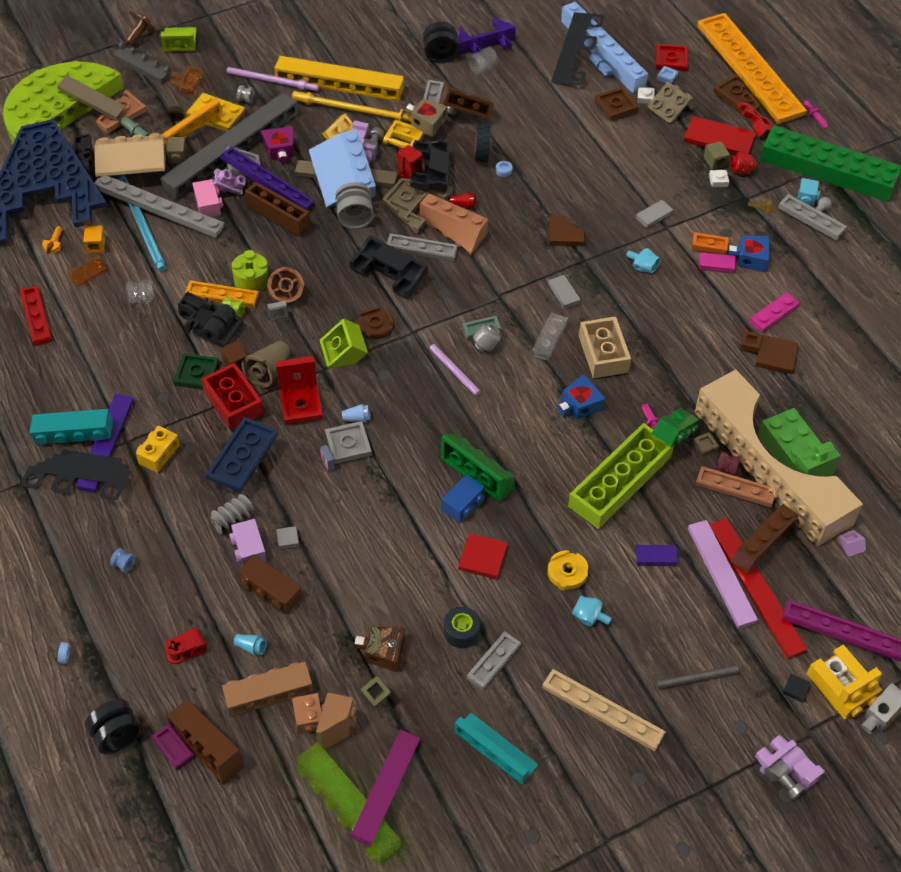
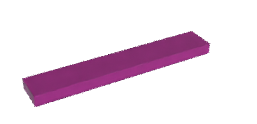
[782,599,901,661]
[350,730,420,847]

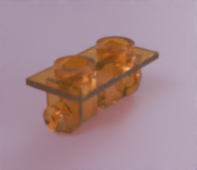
[67,255,106,287]

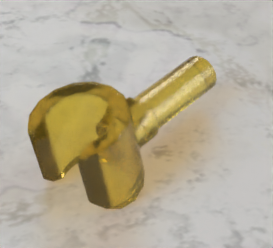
[748,199,773,213]

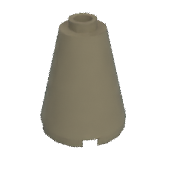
[242,341,290,388]

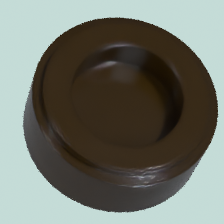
[168,106,186,122]

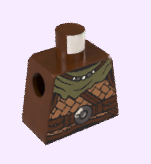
[355,626,405,672]

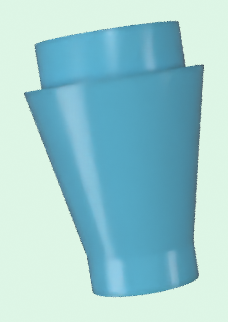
[234,634,267,656]

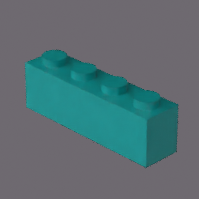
[29,409,113,445]

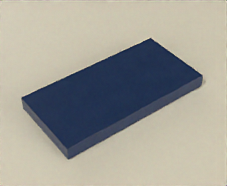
[205,417,279,493]

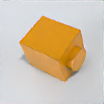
[83,226,105,254]

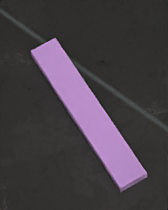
[688,520,758,629]

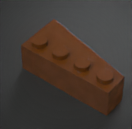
[166,700,243,785]

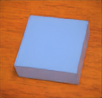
[657,66,678,84]

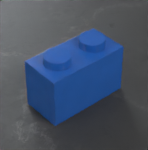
[441,474,485,523]

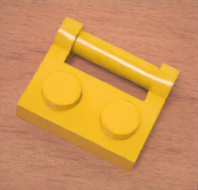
[383,120,425,148]

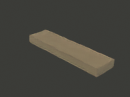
[57,75,125,120]

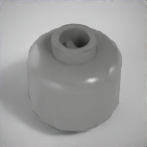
[473,324,501,352]

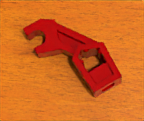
[737,102,773,139]

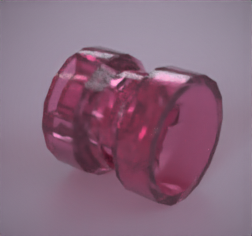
[716,452,741,476]

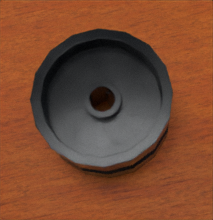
[423,21,459,63]
[84,699,143,755]

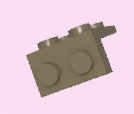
[648,81,696,124]

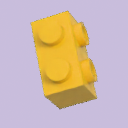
[136,425,180,473]

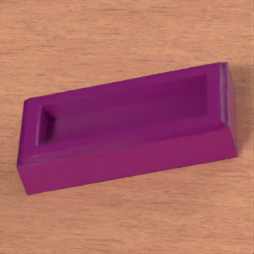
[151,724,194,771]

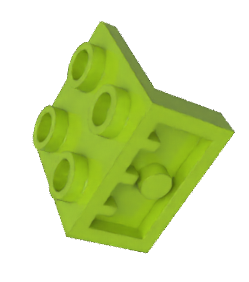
[161,27,196,52]

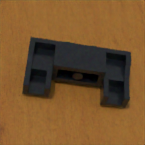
[349,235,428,299]

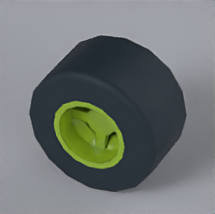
[443,607,481,648]

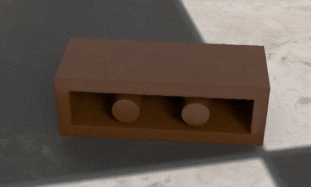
[440,85,494,119]
[238,555,302,614]

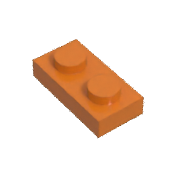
[692,232,729,255]

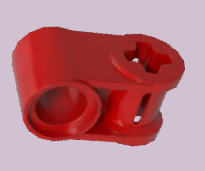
[165,628,208,664]

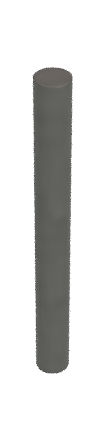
[656,665,739,689]

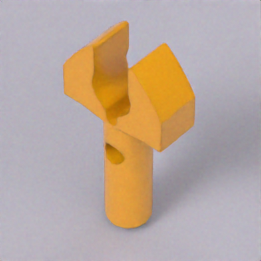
[42,226,63,255]

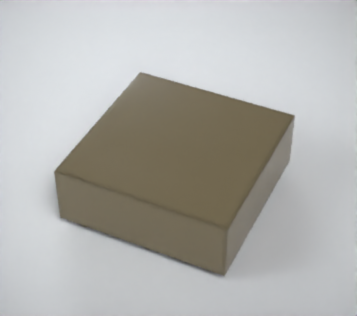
[692,432,719,456]

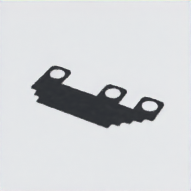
[21,450,131,501]

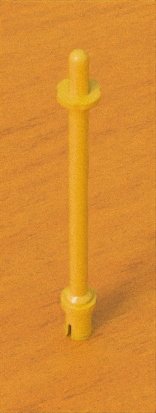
[292,91,411,122]

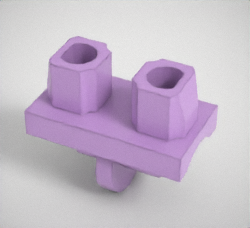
[213,169,246,196]

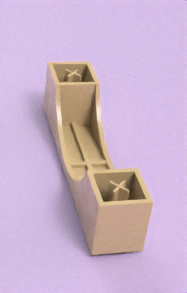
[695,370,863,547]

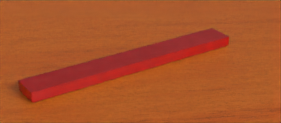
[709,518,807,660]

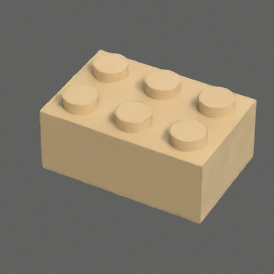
[579,317,631,378]

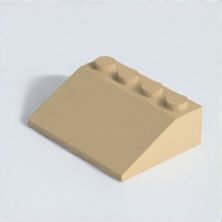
[95,133,166,177]

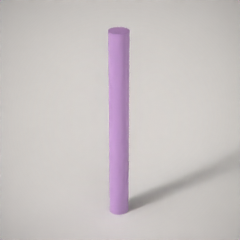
[430,344,481,396]

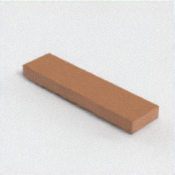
[696,466,775,508]

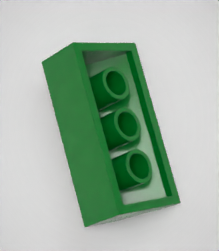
[441,434,515,503]

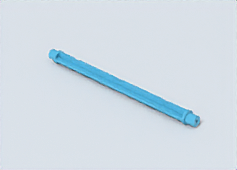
[117,174,166,272]

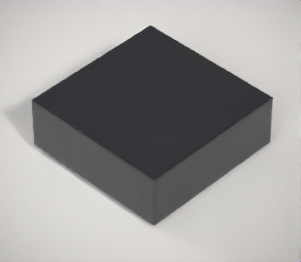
[782,674,811,703]

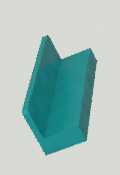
[454,713,538,785]

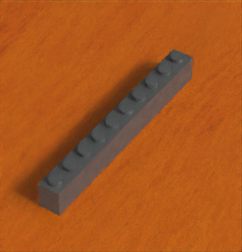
[161,93,298,200]

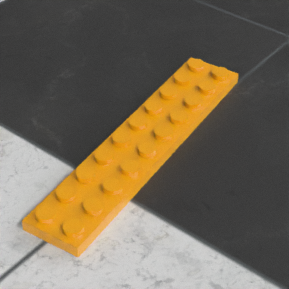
[697,13,807,124]

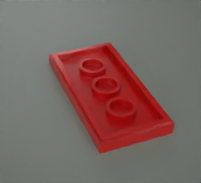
[684,116,756,155]

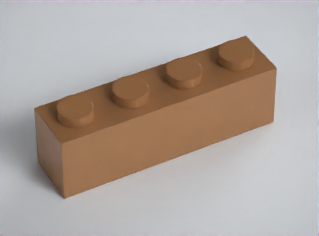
[222,662,313,717]

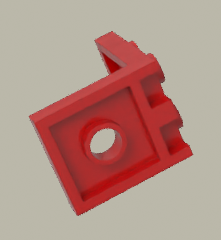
[276,356,323,425]

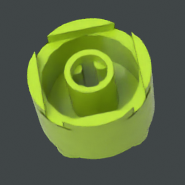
[231,250,269,292]

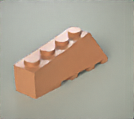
[420,193,489,255]

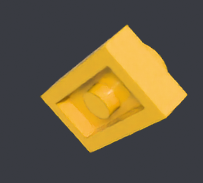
[322,113,353,140]

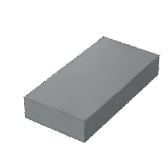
[636,200,673,228]
[548,275,581,309]

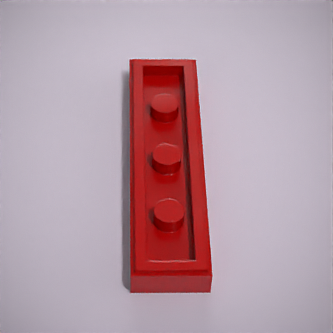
[20,285,52,346]

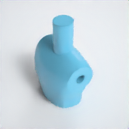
[626,248,660,273]
[572,595,612,626]

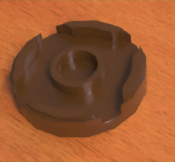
[357,308,394,339]

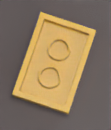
[186,93,246,132]

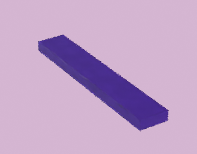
[220,146,314,210]
[76,394,134,493]

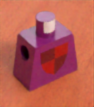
[261,126,294,163]

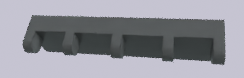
[113,42,172,84]

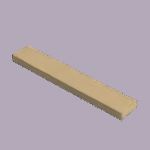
[542,669,666,752]

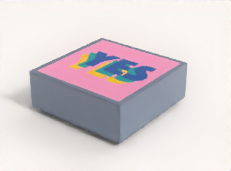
[320,445,335,473]

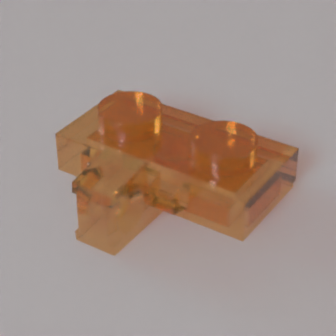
[170,65,204,95]

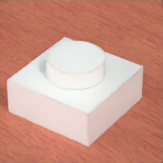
[637,87,654,104]
[709,170,729,187]

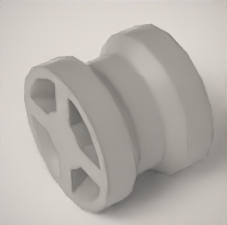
[237,85,254,104]

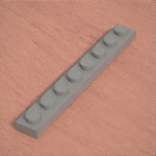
[94,176,224,238]

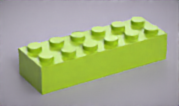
[568,423,674,529]

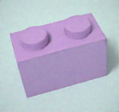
[229,519,267,566]

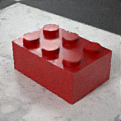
[201,363,264,431]

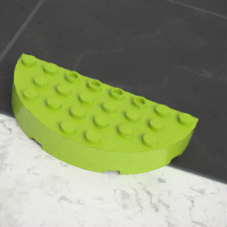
[3,61,124,144]

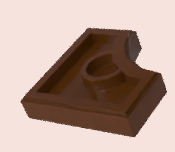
[549,216,584,246]

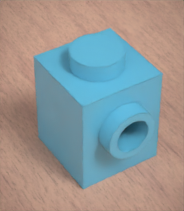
[797,178,820,207]

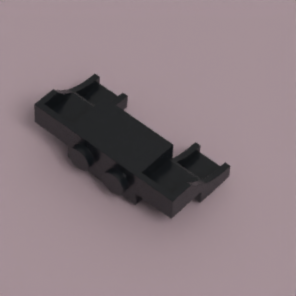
[410,140,451,192]

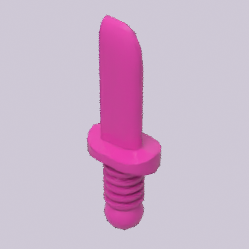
[803,101,828,129]
[642,404,659,430]

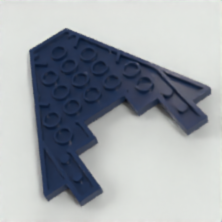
[0,119,107,244]

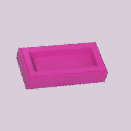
[699,252,735,273]

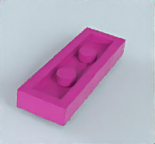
[749,292,800,333]

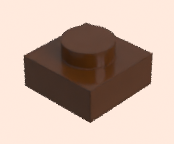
[740,331,762,353]

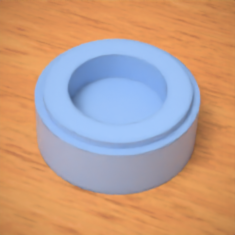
[496,161,513,177]
[58,642,71,664]

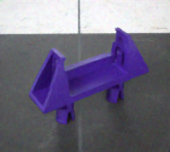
[458,17,516,59]

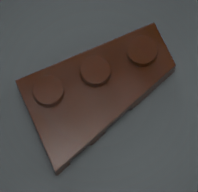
[713,74,760,113]

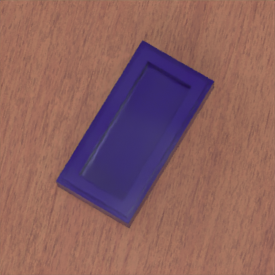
[636,545,678,566]

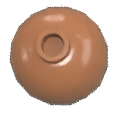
[267,267,304,303]

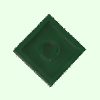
[173,353,220,390]

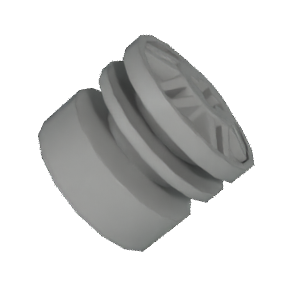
[335,182,374,229]

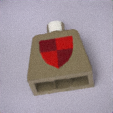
[406,99,447,137]

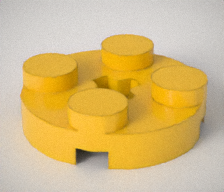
[548,550,588,591]

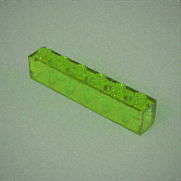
[296,742,401,865]

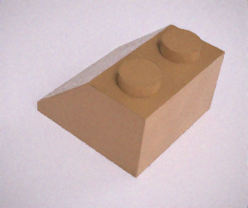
[316,693,357,751]

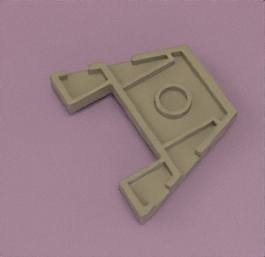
[383,178,453,234]

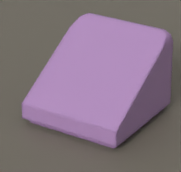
[837,530,866,556]

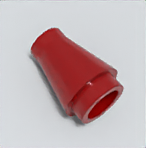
[451,192,476,209]

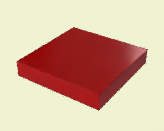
[656,44,688,72]
[458,533,508,579]

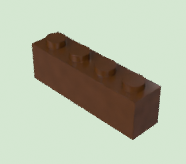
[245,182,310,236]
[731,504,799,574]

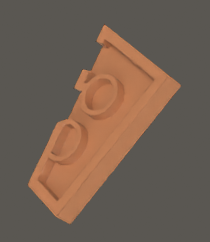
[96,90,147,134]

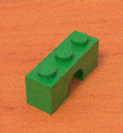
[652,407,699,447]

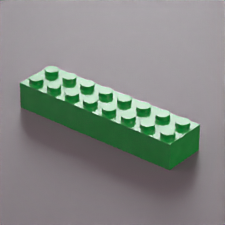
[760,125,901,202]

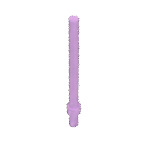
[227,67,319,91]

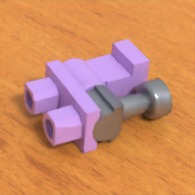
[352,121,384,164]
[755,735,825,801]

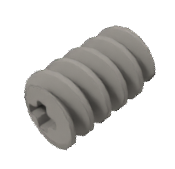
[210,494,255,535]

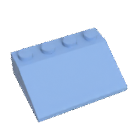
[309,129,376,208]

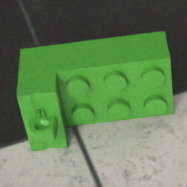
[758,408,841,477]

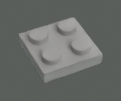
[325,421,372,464]

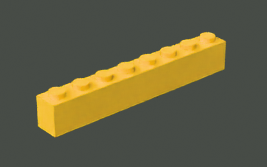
[274,56,404,101]

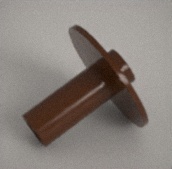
[124,10,159,47]

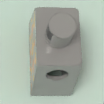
[861,683,901,734]

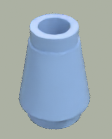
[342,404,371,422]

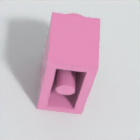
[192,179,223,217]

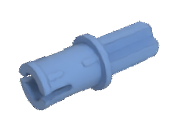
[589,52,613,77]

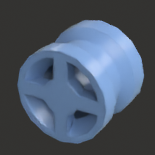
[110,548,136,573]

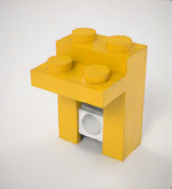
[807,644,882,720]

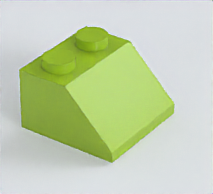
[320,318,368,369]

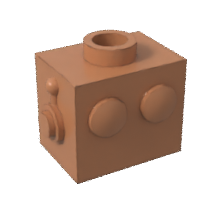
[292,693,324,735]

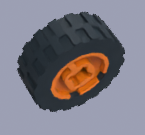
[474,124,491,162]

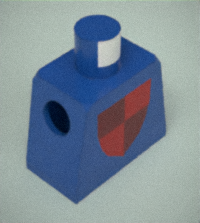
[728,236,769,272]
[557,375,605,419]

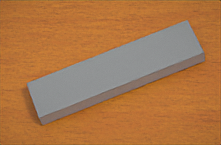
[387,233,458,262]

